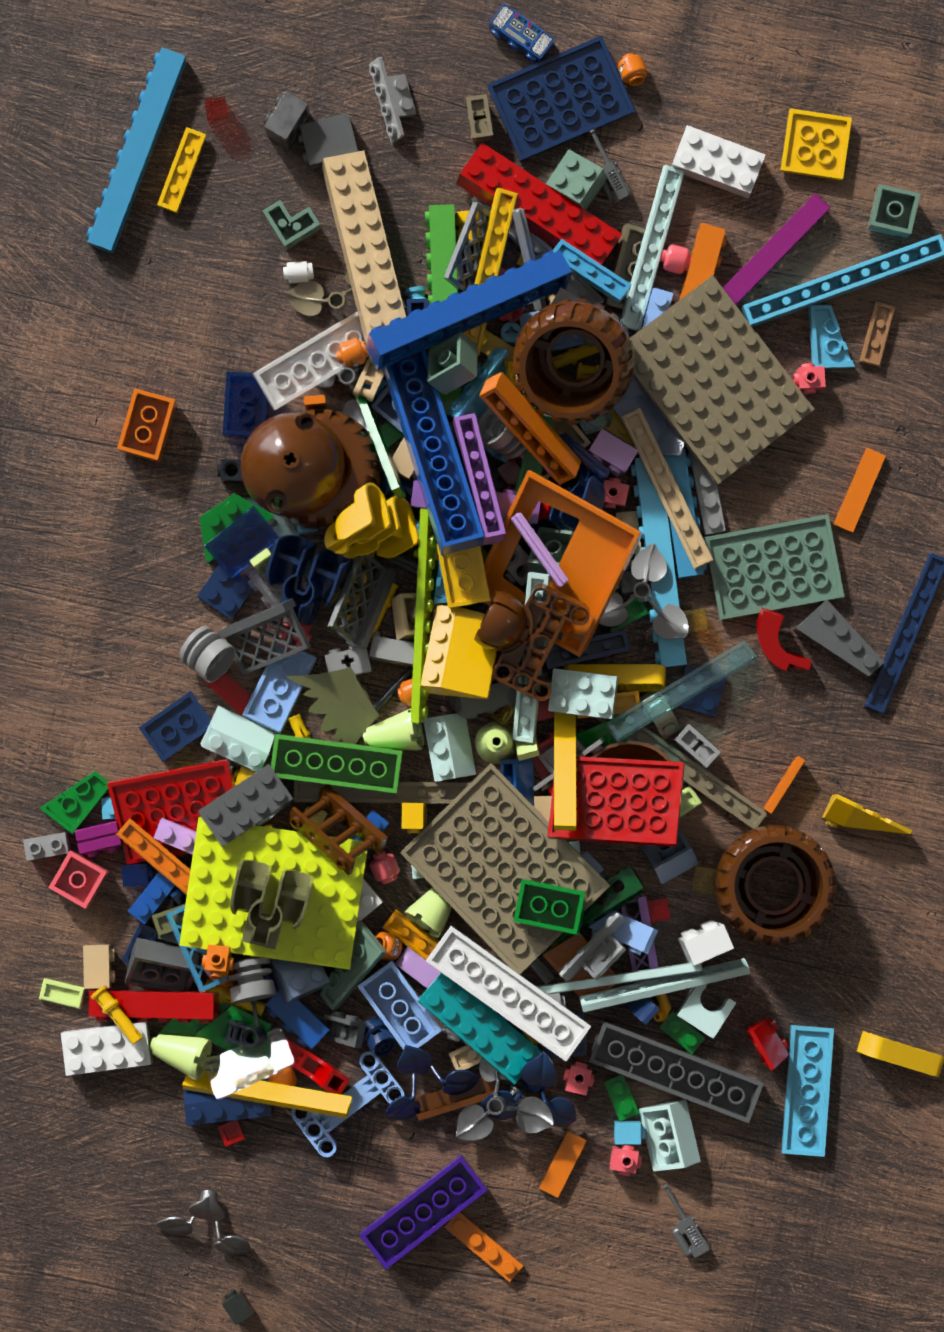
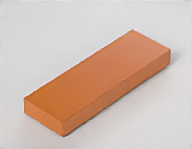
[304,395,328,411]
[763,756,805,814]
[539,1130,587,1198]

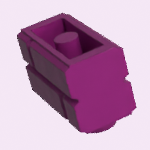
[75,821,123,858]

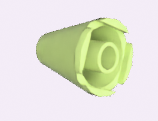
[363,709,424,750]
[475,722,516,764]
[404,887,453,938]
[150,1034,212,1080]

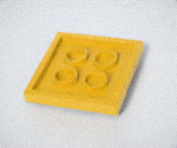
[780,109,852,181]

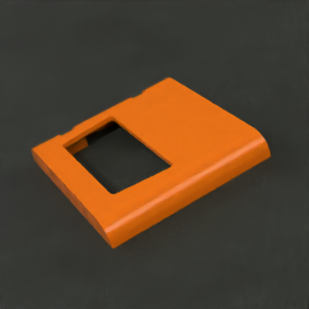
[483,470,642,657]

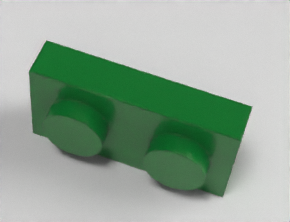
[659,1011,705,1054]
[603,1074,639,1121]

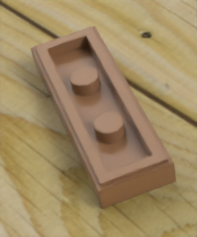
[859,301,896,368]

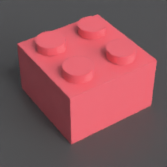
[48,850,110,909]

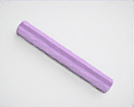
[511,513,568,587]

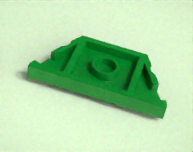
[199,493,274,563]
[195,1004,271,1070]

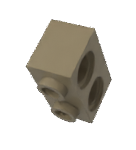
[466,94,493,144]

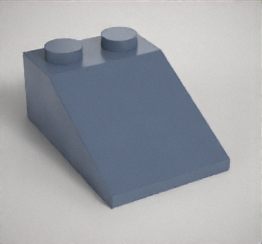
[268,958,330,1004]

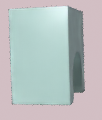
[676,984,736,1039]

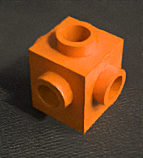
[202,945,234,979]

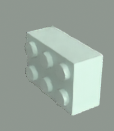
[548,669,619,719]

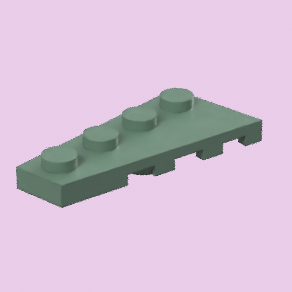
[320,920,387,1011]

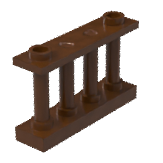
[288,784,388,875]

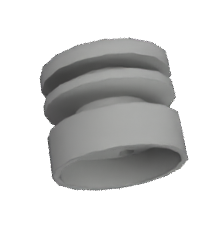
[478,407,526,459]
[179,626,236,683]
[227,957,276,1003]

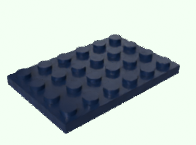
[487,35,635,162]

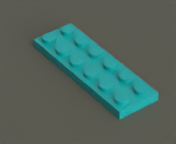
[417,972,541,1085]

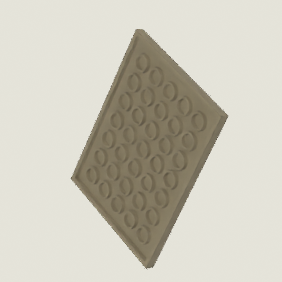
[630,275,814,485]
[400,763,611,975]

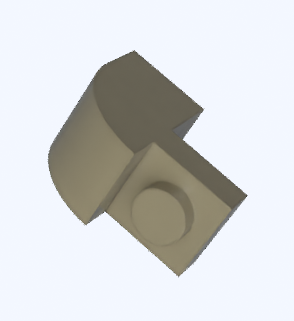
[639,691,681,740]

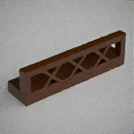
[415,1077,496,1121]

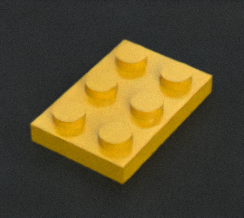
[437,544,491,608]

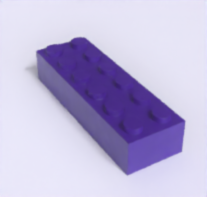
[360,1153,488,1269]

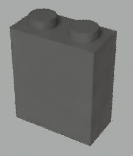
[297,113,358,170]

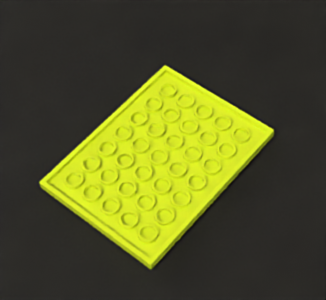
[179,817,367,970]

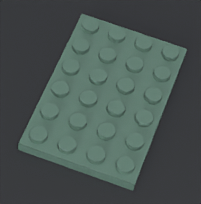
[704,514,845,620]

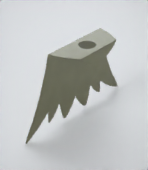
[286,666,380,744]

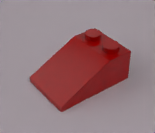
[744,1016,789,1071]

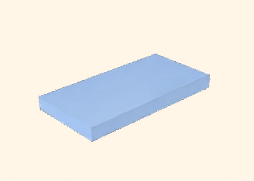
[242,643,317,734]

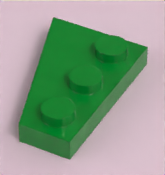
[40,771,109,834]

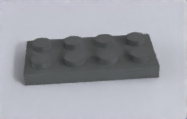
[197,764,293,847]

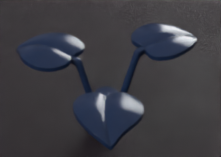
[385,1045,479,1120]
[480,1051,577,1127]

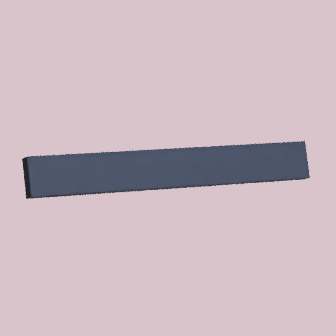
[864,552,944,715]

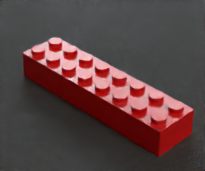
[456,143,622,266]

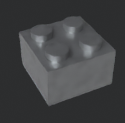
[264,91,310,149]

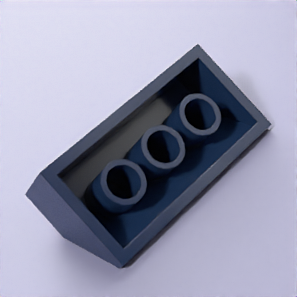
[184,1071,273,1126]

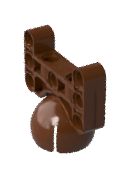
[474,584,590,701]

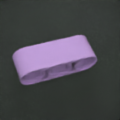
[395,946,440,988]

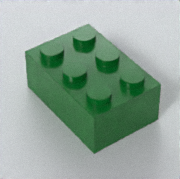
[513,879,588,935]

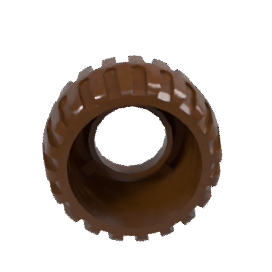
[512,299,634,425]
[272,409,382,530]
[715,825,836,947]

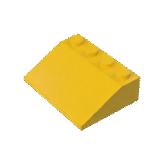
[421,605,498,699]

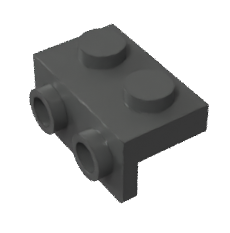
[323,1011,366,1048]

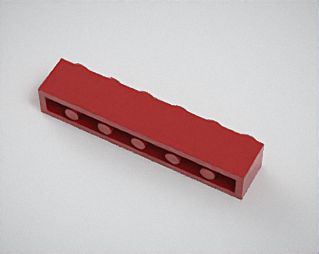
[89,990,219,1023]

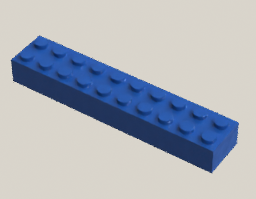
[366,250,572,371]
[383,350,484,556]

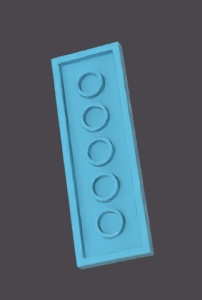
[781,1025,834,1157]

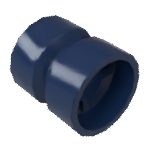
[363,1016,397,1057]

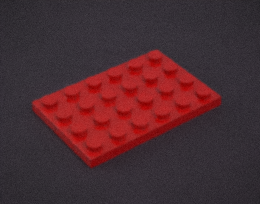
[547,756,685,847]
[107,759,236,865]

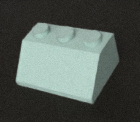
[200,706,276,772]
[424,713,476,782]
[639,1099,701,1171]

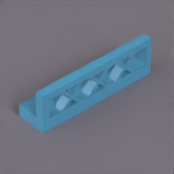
[553,239,631,303]
[165,906,228,992]

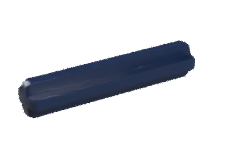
[560,432,610,480]

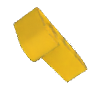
[857,1031,944,1077]

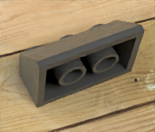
[125,938,199,992]

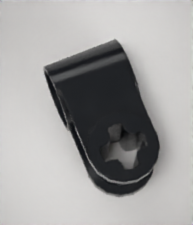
[223,1019,267,1048]

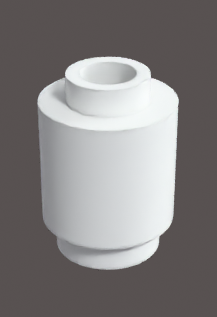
[283,261,314,284]

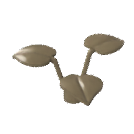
[286,271,353,319]

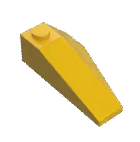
[822,794,912,834]

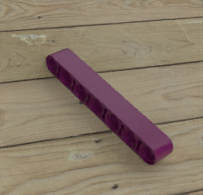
[723,193,831,305]

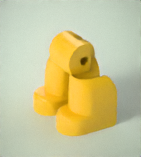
[324,482,419,559]

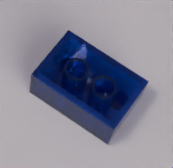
[222,371,269,439]
[204,505,280,579]

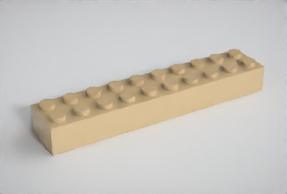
[322,150,406,363]

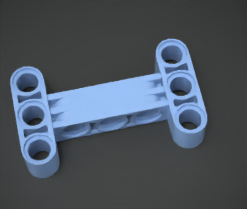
[291,1050,405,1157]

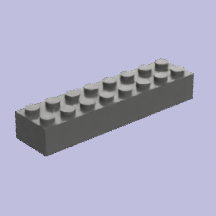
[588,1020,764,1123]

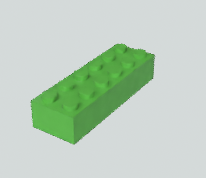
[271,734,403,793]

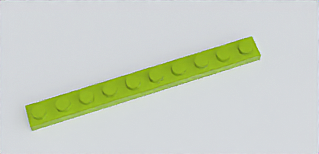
[411,509,436,723]

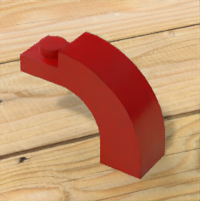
[756,607,812,671]
[276,1038,350,1095]

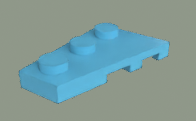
[808,305,855,369]

